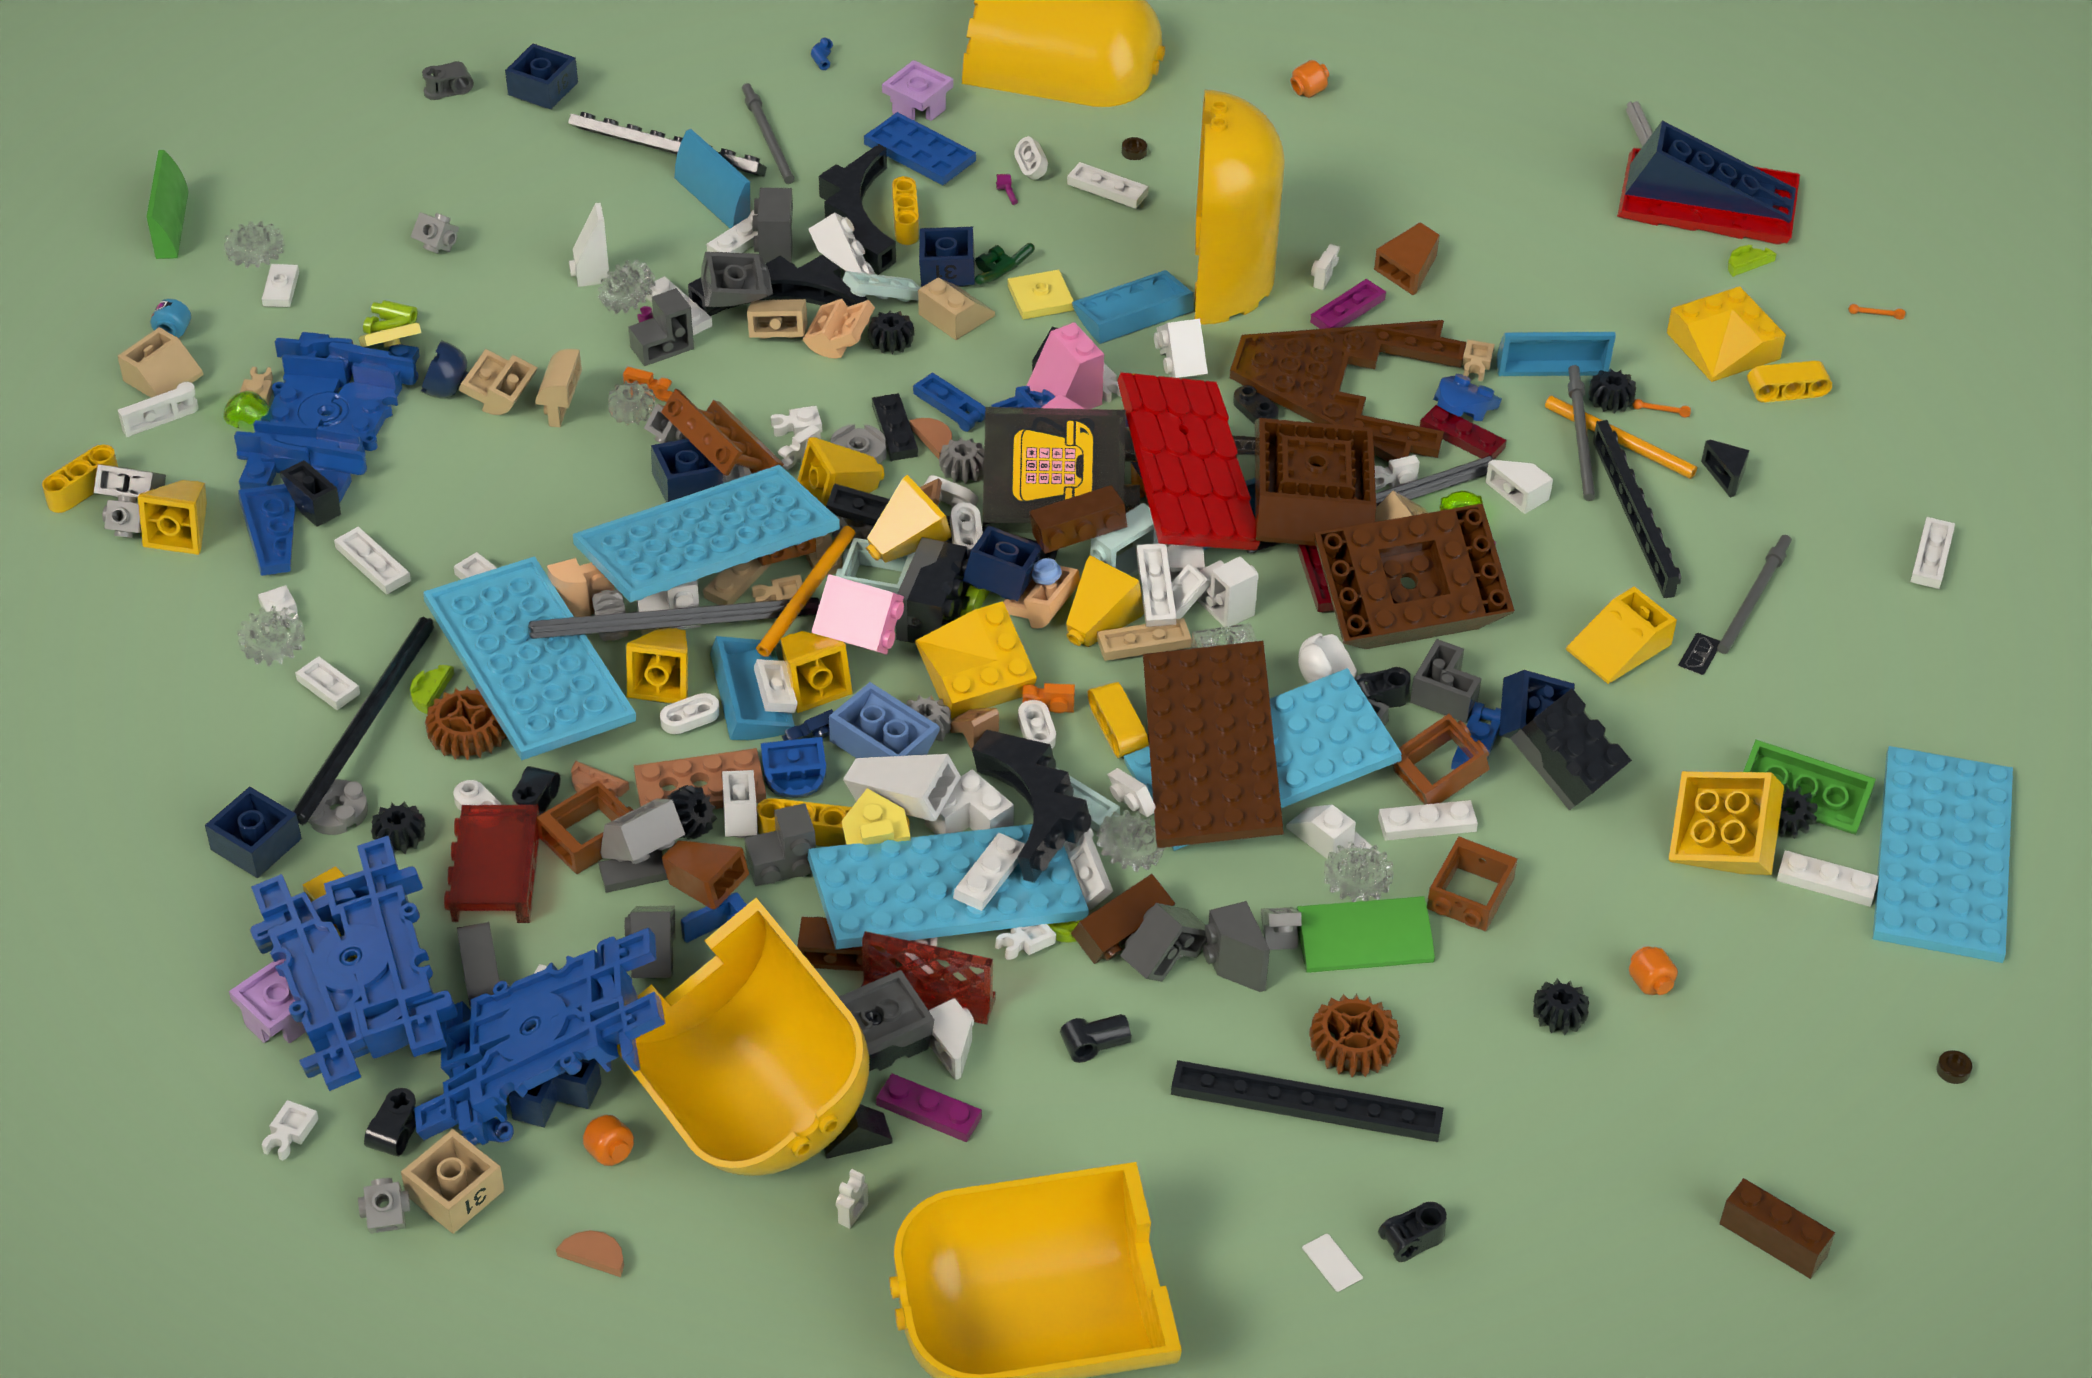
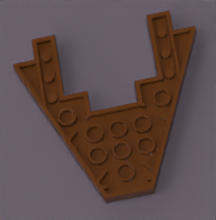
[1229,320,1467,462]

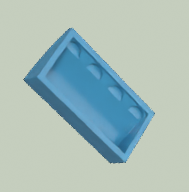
[675,129,750,228]
[1072,270,1194,344]
[1496,332,1616,376]
[710,636,795,740]

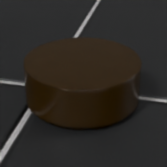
[1121,137,1147,160]
[1936,1050,1972,1084]

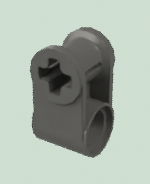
[422,61,474,100]

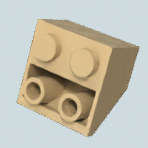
[117,327,203,398]

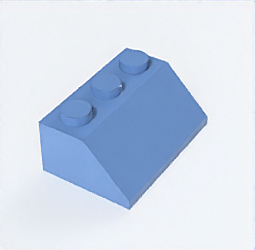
[829,682,940,758]

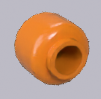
[1290,60,1329,98]
[1629,946,1678,995]
[583,1115,634,1166]

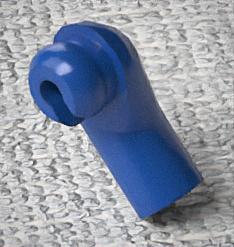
[811,37,833,70]
[462,1118,514,1146]

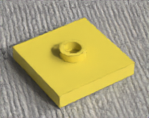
[1007,270,1074,320]
[359,322,421,348]

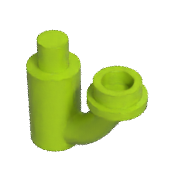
[363,300,418,334]

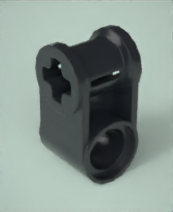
[1354,667,1411,708]
[512,766,561,825]
[364,1088,416,1157]
[1378,1201,1447,1262]

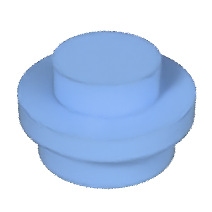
[1032,558,1062,585]

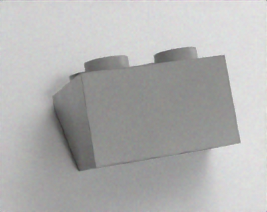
[600,798,685,864]

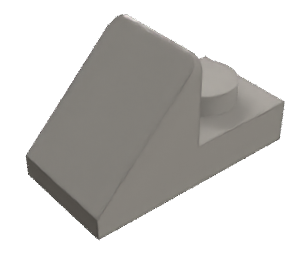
[1261,907,1302,950]

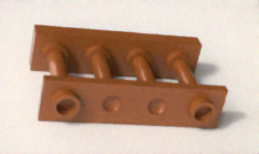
[661,389,784,476]

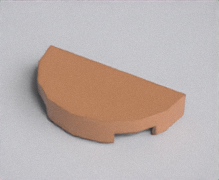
[909,418,952,459]
[571,761,629,797]
[556,1230,624,1277]

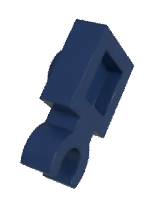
[782,709,833,741]

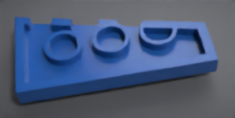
[238,484,296,576]

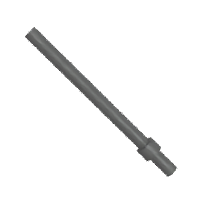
[742,83,794,184]
[1567,365,1595,501]
[1717,535,1792,654]

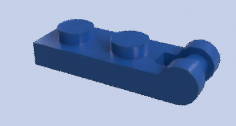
[913,372,989,432]
[1451,702,1501,777]

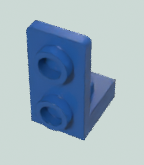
[681,892,747,943]

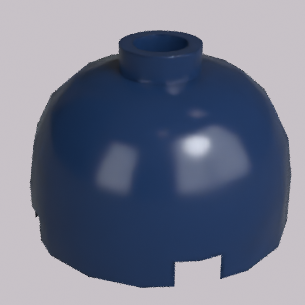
[421,340,469,398]

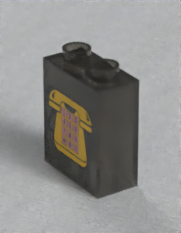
[983,407,1140,533]

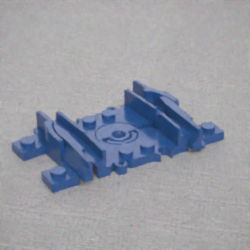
[234,332,420,503]
[250,836,458,1091]
[414,927,665,1145]

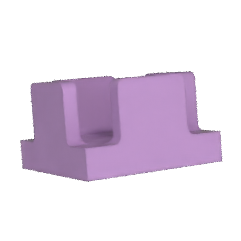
[882,60,953,121]
[229,959,306,1043]

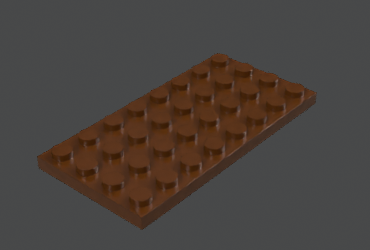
[1143,641,1284,848]

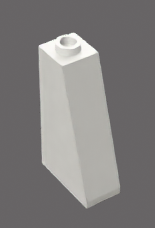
[843,754,961,821]

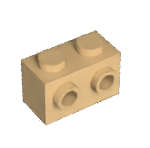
[747,299,808,339]

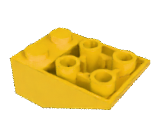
[1566,586,1677,684]

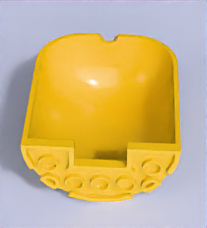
[962,0,1165,107]
[1194,89,1285,325]
[617,898,869,1176]
[889,1162,1182,1378]

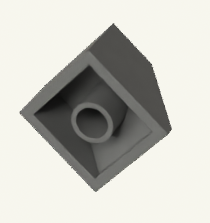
[1203,901,1270,992]

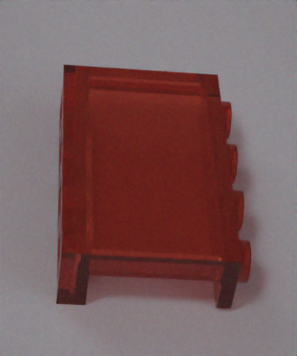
[444,805,540,923]

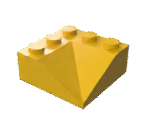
[1667,286,1786,382]
[915,601,1037,719]
[1669,771,1784,875]

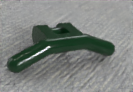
[975,243,1035,285]

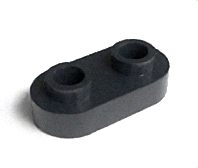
[1233,385,1279,424]

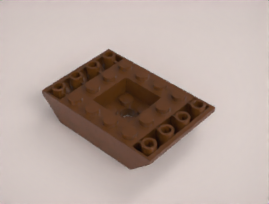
[1255,418,1376,546]
[1313,503,1515,649]

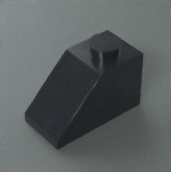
[280,460,341,527]

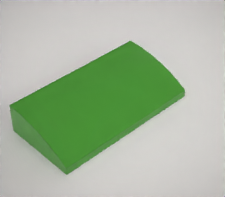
[147,150,189,259]
[1743,739,1876,835]
[1297,896,1435,973]

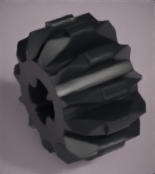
[868,310,915,355]
[1588,368,1636,414]
[1778,784,1818,839]
[667,785,717,840]
[371,801,426,854]
[1533,978,1589,1036]

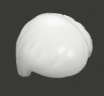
[1298,633,1357,683]

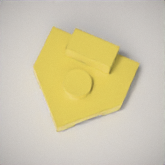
[842,788,911,845]

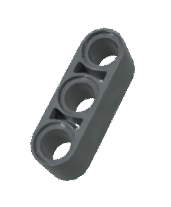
[457,922,500,1007]

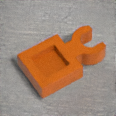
[623,366,673,402]
[1022,683,1075,713]

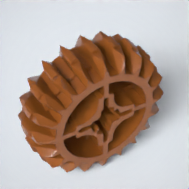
[425,685,507,760]
[1309,993,1400,1077]

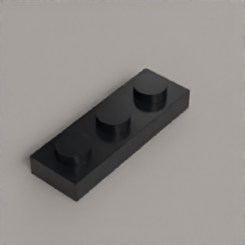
[872,393,918,461]

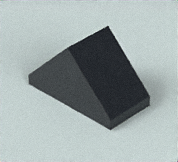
[1701,439,1750,498]
[824,1104,893,1159]

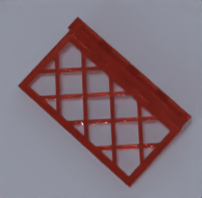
[861,931,996,1025]

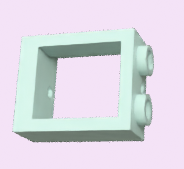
[1090,503,1158,577]
[836,538,915,594]

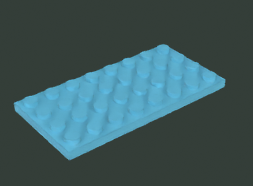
[573,465,840,602]
[423,556,636,761]
[1124,668,1402,851]
[1872,746,2013,963]
[808,824,1089,949]

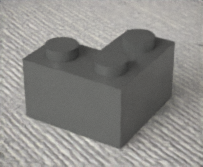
[752,187,793,263]
[628,288,694,366]
[1410,639,1482,723]
[745,803,816,886]
[1120,903,1207,982]
[624,906,676,978]

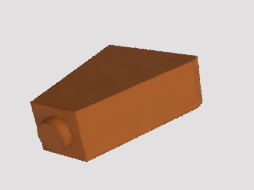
[1374,222,1440,295]
[662,840,749,909]

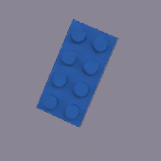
[864,112,976,185]

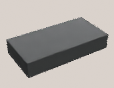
[598,849,668,893]

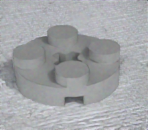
[831,424,886,464]
[308,779,368,835]

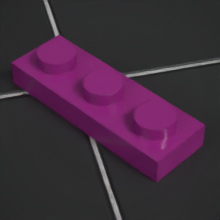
[1310,279,1386,329]
[876,1073,982,1143]

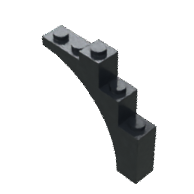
[819,144,896,275]
[688,254,868,316]
[972,730,1092,883]

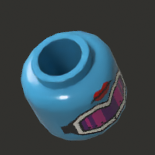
[150,299,191,338]

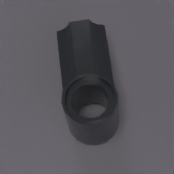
[1060,1014,1132,1063]

